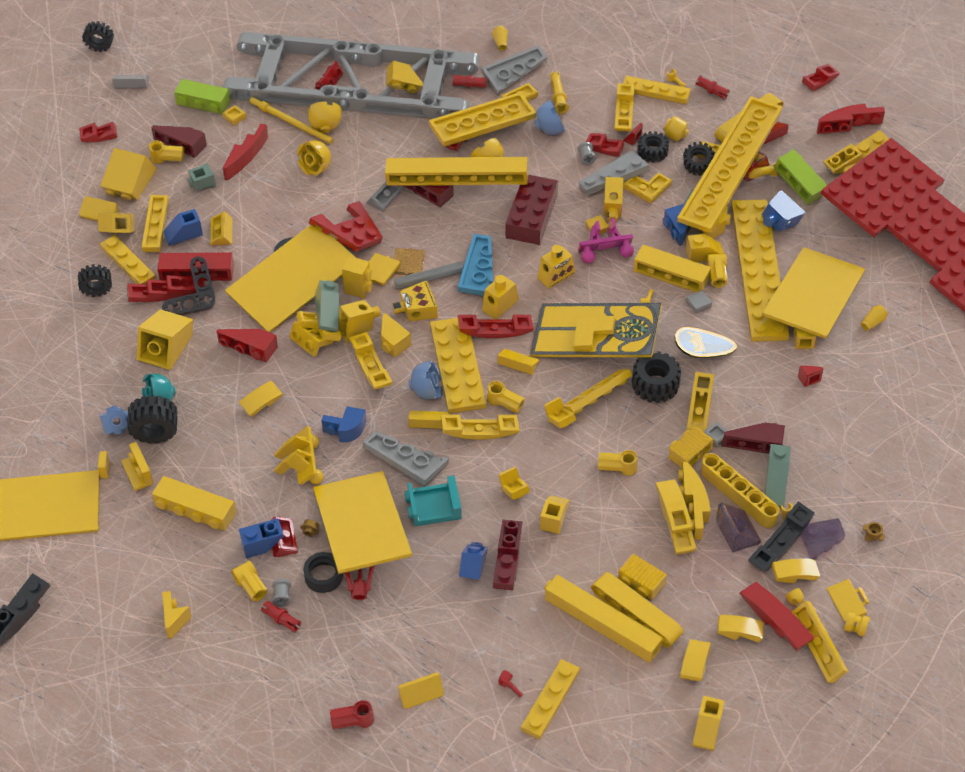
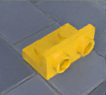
[289,321,333,357]
[121,442,153,491]

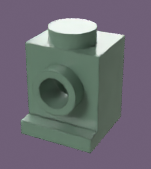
[187,164,216,191]

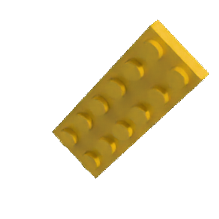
[429,92,536,147]
[430,318,486,414]

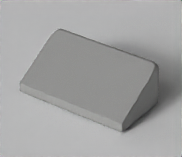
[112,74,149,88]
[366,181,403,211]

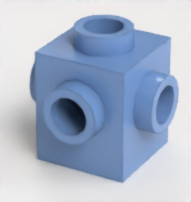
[99,405,128,435]

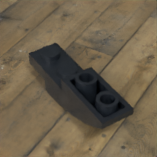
[0,573,51,646]

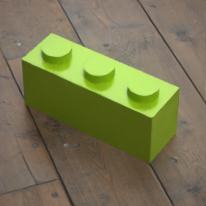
[174,79,231,114]
[774,149,827,205]

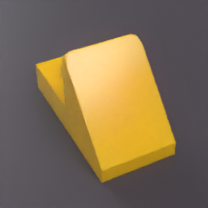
[162,591,192,639]

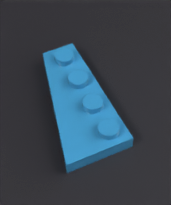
[458,234,493,296]

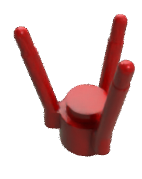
[345,565,375,600]

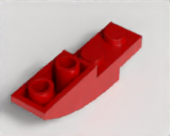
[816,103,885,134]

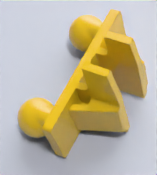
[274,426,324,485]

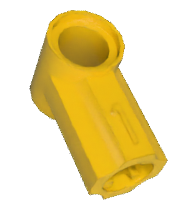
[149,141,184,164]
[707,254,727,288]
[487,381,525,413]
[598,450,638,476]
[231,560,268,602]

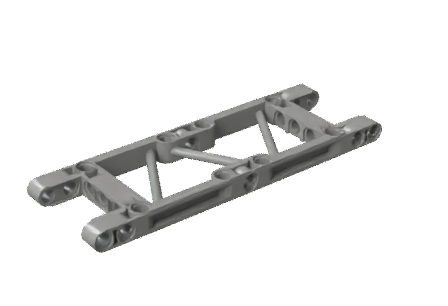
[223,32,480,119]

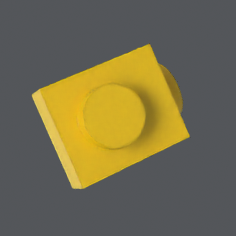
[544,397,576,429]
[498,467,530,500]

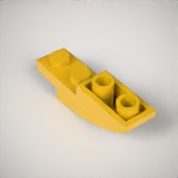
[823,130,889,174]
[678,462,711,540]
[655,479,696,555]

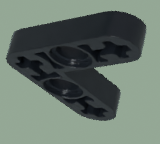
[162,256,215,315]

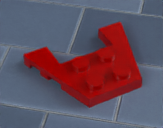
[309,201,383,252]

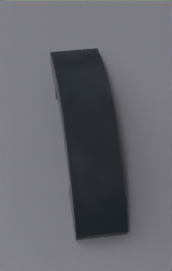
[748,501,815,573]

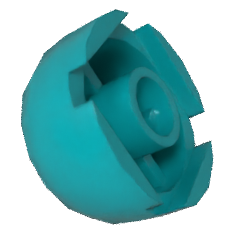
[142,373,176,401]

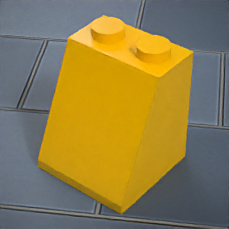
[100,148,157,201]
[136,309,193,370]

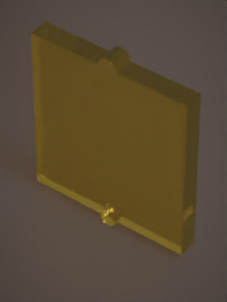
[394,248,425,276]

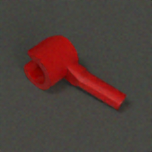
[498,670,523,697]

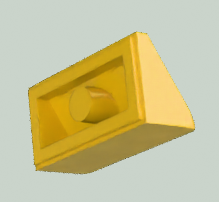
[79,196,119,221]
[210,211,233,246]
[497,349,540,375]
[408,410,449,429]
[398,672,444,709]

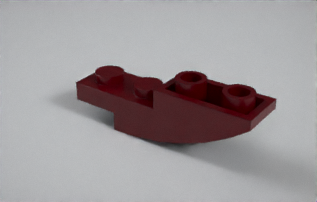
[493,519,523,591]

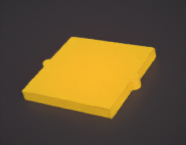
[369,253,401,286]

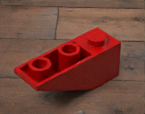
[216,329,278,363]

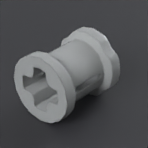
[577,142,596,165]
[272,579,291,606]

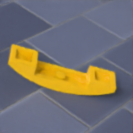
[614,83,634,131]
[349,332,393,390]
[440,414,520,440]

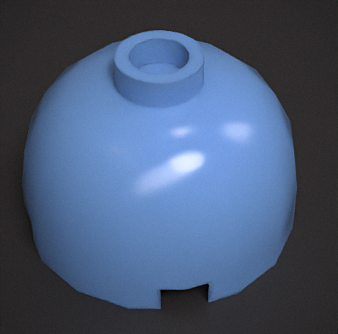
[534,100,565,135]
[408,360,443,400]

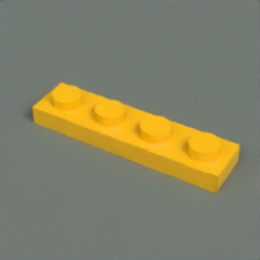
[623,76,691,105]
[142,195,169,252]
[100,235,157,284]
[564,369,632,414]
[792,601,849,684]
[521,659,580,740]

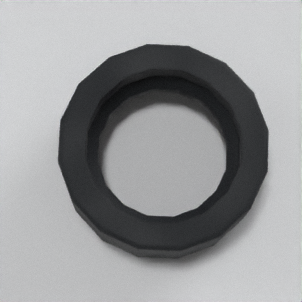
[303,552,343,593]

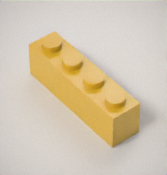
[633,244,711,292]
[152,476,237,531]

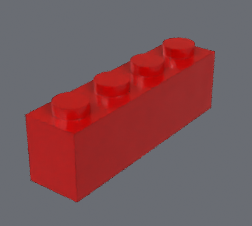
[157,252,234,281]

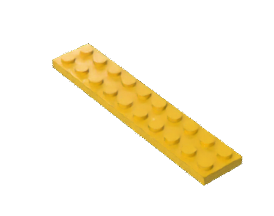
[677,96,783,234]
[731,199,789,342]

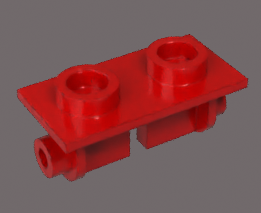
[315,61,343,90]

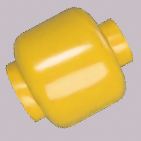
[663,116,689,142]

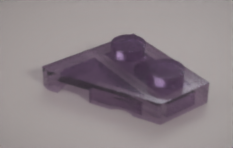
[801,518,845,560]

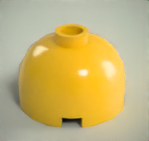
[307,102,342,133]
[469,138,504,157]
[297,140,331,176]

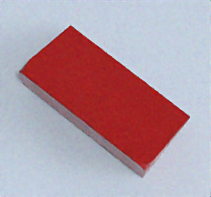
[763,122,789,145]
[271,516,298,557]

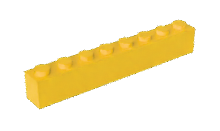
[385,157,528,186]

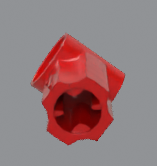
[330,700,375,729]

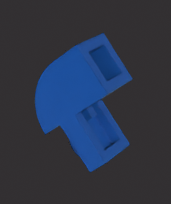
[321,406,367,442]

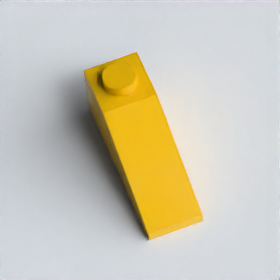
[687,372,715,431]

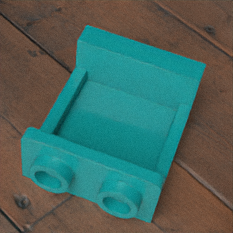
[404,475,462,526]

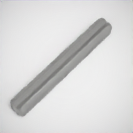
[394,261,464,289]

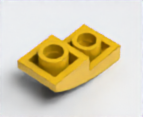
[239,380,284,417]
[772,559,820,583]
[717,615,763,643]
[680,639,711,681]

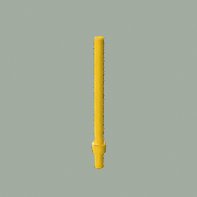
[249,97,334,145]

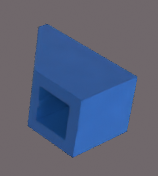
[662,204,691,246]
[163,209,203,245]
[239,518,284,559]
[459,542,488,579]

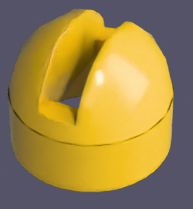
[785,588,804,606]

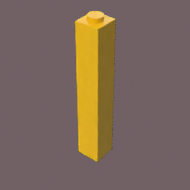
[544,574,663,663]

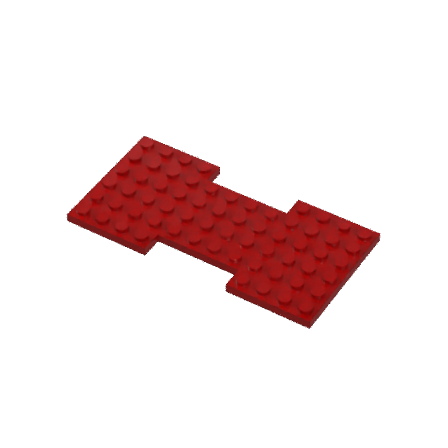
[820,138,965,312]

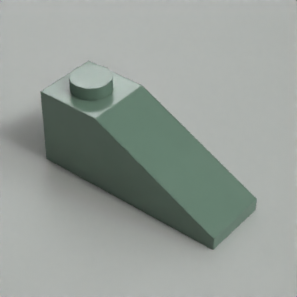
[314,280,339,332]
[765,444,791,508]

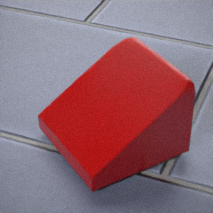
[623,123,643,146]
[798,365,824,387]

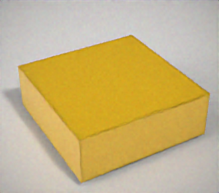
[222,105,247,126]
[585,215,608,234]
[98,451,110,479]

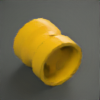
[843,611,870,637]

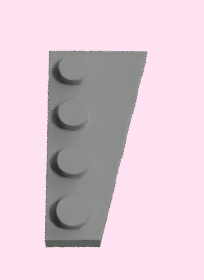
[481,45,547,95]
[363,431,449,486]

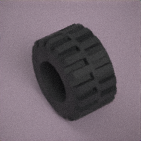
[632,351,681,403]
[127,395,178,444]

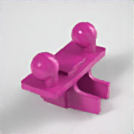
[578,218,634,264]

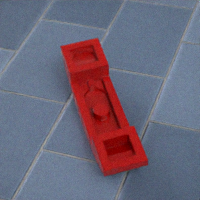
[457,314,534,338]

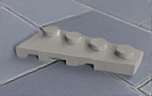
[579,150,649,196]

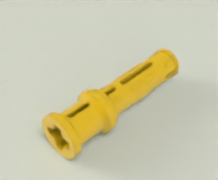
[550,71,569,114]

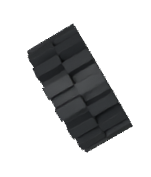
[82,21,114,52]
[637,131,669,163]
[683,141,715,176]
[78,264,112,297]

